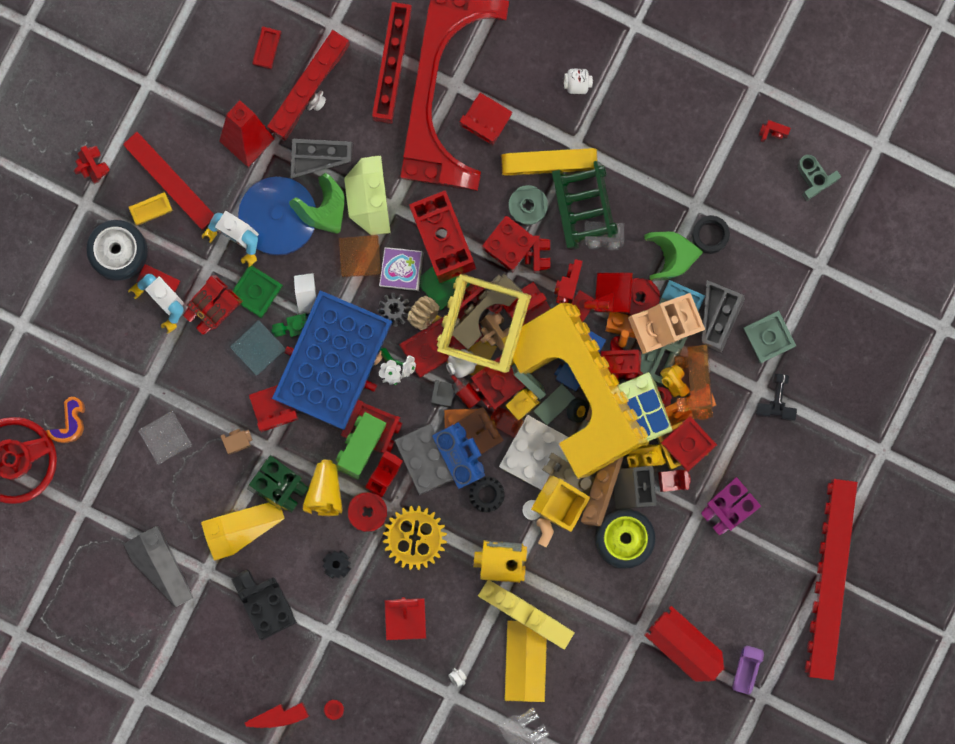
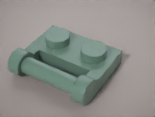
[640,345,682,386]

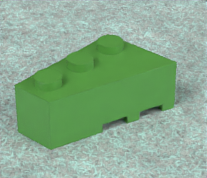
[336,412,386,480]

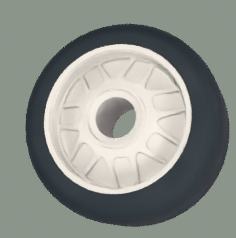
[86,220,148,281]

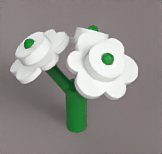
[379,348,416,385]

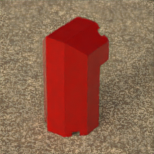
[644,606,724,681]

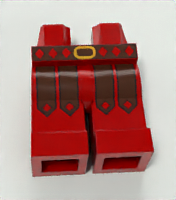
[183,275,243,335]

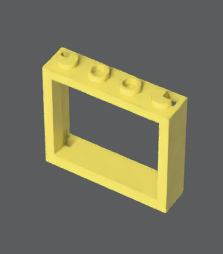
[437,274,531,372]

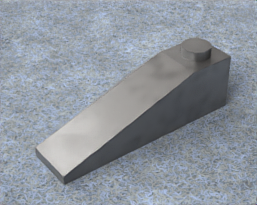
[124,526,194,607]

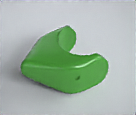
[289,173,344,234]
[644,231,703,281]

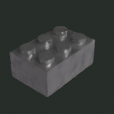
[395,424,454,495]

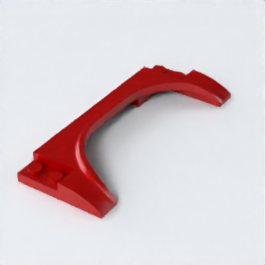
[400,0,509,191]

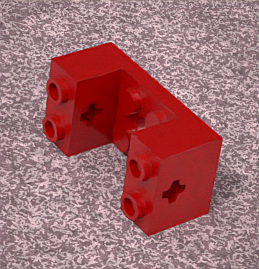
[409,190,476,283]

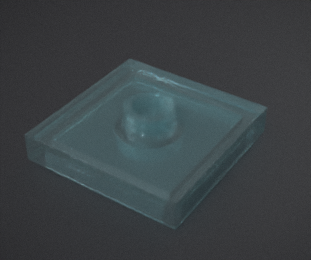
[230,320,285,376]

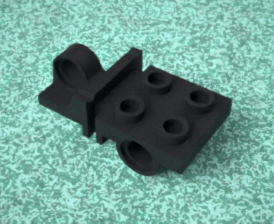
[231,569,297,641]

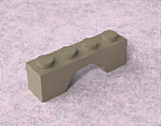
[452,274,522,349]

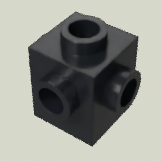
[322,550,351,579]

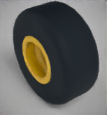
[567,398,589,423]

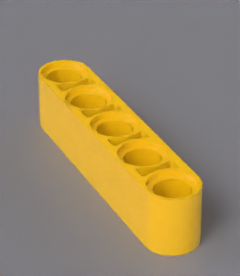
[501,148,598,175]

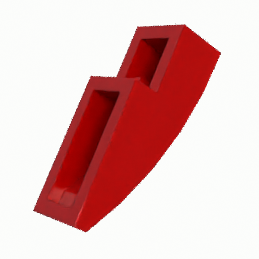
[245,702,310,728]

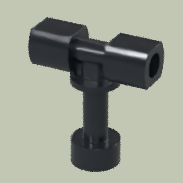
[756,374,797,421]

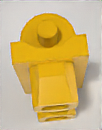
[627,444,666,468]

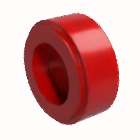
[324,700,344,720]

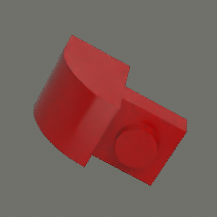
[365,451,403,497]

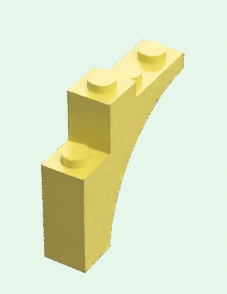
[478,580,574,650]

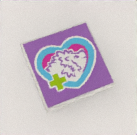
[379,247,424,291]

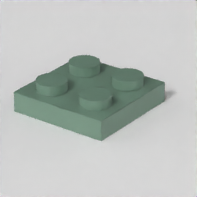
[743,311,796,364]

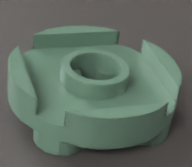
[508,185,548,225]

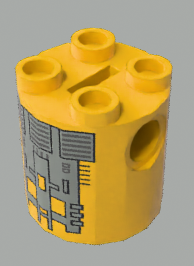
[473,540,527,583]

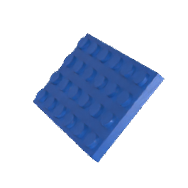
[272,290,392,430]

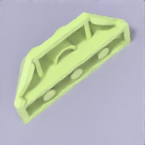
[344,156,391,235]

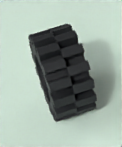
[469,476,505,513]

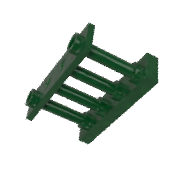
[552,161,618,250]

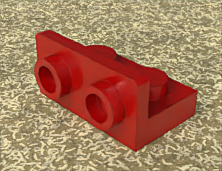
[601,350,643,381]

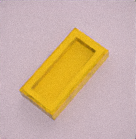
[129,192,173,226]

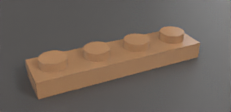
[581,456,624,527]

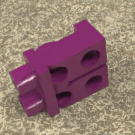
[700,477,761,535]

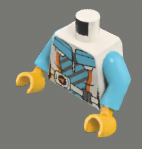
[202,211,259,267]
[128,274,185,334]

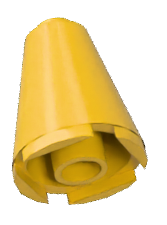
[302,460,342,516]

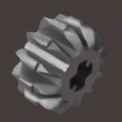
[378,293,411,327]

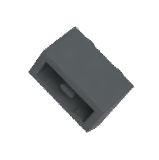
[614,466,657,510]

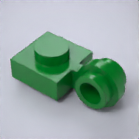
[271,313,307,338]

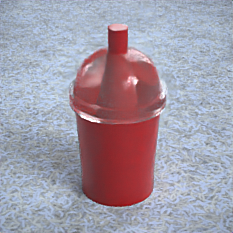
[451,375,481,409]

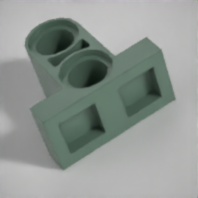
[798,155,841,201]

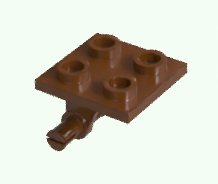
[455,407,504,454]

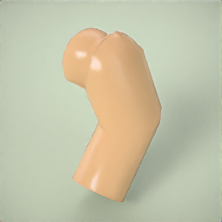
[536,517,554,548]

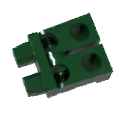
[247,455,309,513]

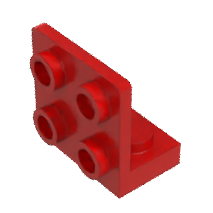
[459,93,512,145]
[482,216,537,273]
[249,385,299,432]

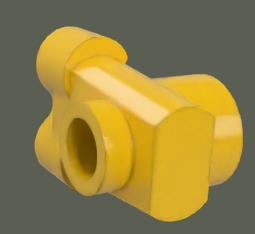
[660,365,690,397]

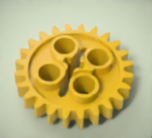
[383,506,447,570]

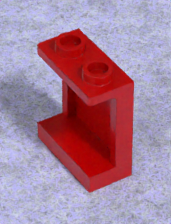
[341,400,403,454]

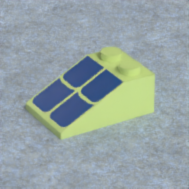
[617,372,673,441]

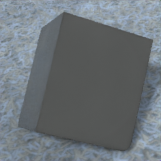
[431,380,455,408]

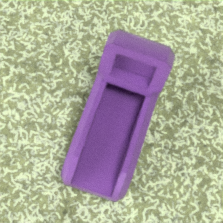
[732,645,764,694]

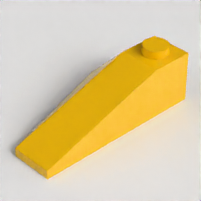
[201,502,285,561]

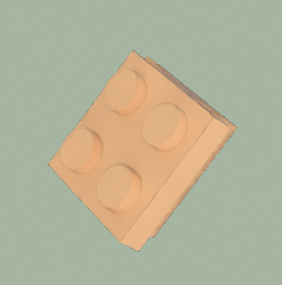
[628,293,705,354]

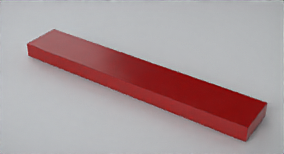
[123,132,214,231]

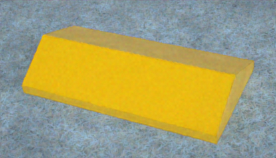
[505,621,547,702]

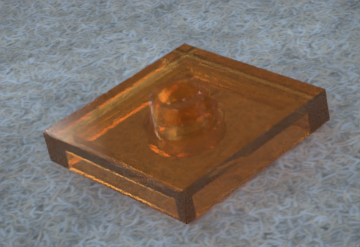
[339,235,381,278]

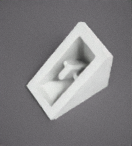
[294,273,317,315]

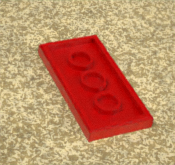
[399,304,484,378]

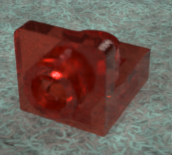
[490,407,524,438]

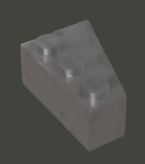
[291,139,353,178]
[702,280,745,353]

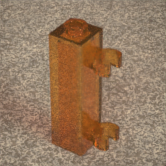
[674,345,713,420]

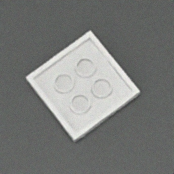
[499,415,569,490]

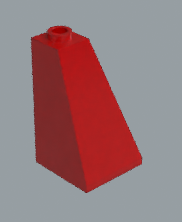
[220,100,275,168]

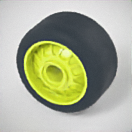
[595,509,656,569]

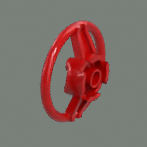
[0,417,57,504]

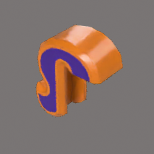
[46,397,85,443]

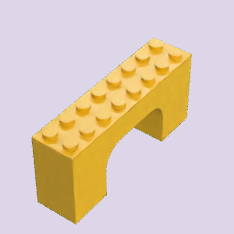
[502,303,648,478]

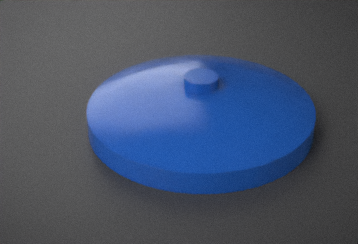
[238,177,316,255]

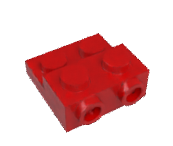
[554,259,583,304]
[471,355,526,411]

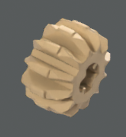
[407,296,440,330]

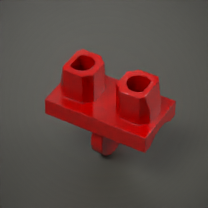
[74,145,109,184]
[523,236,550,273]

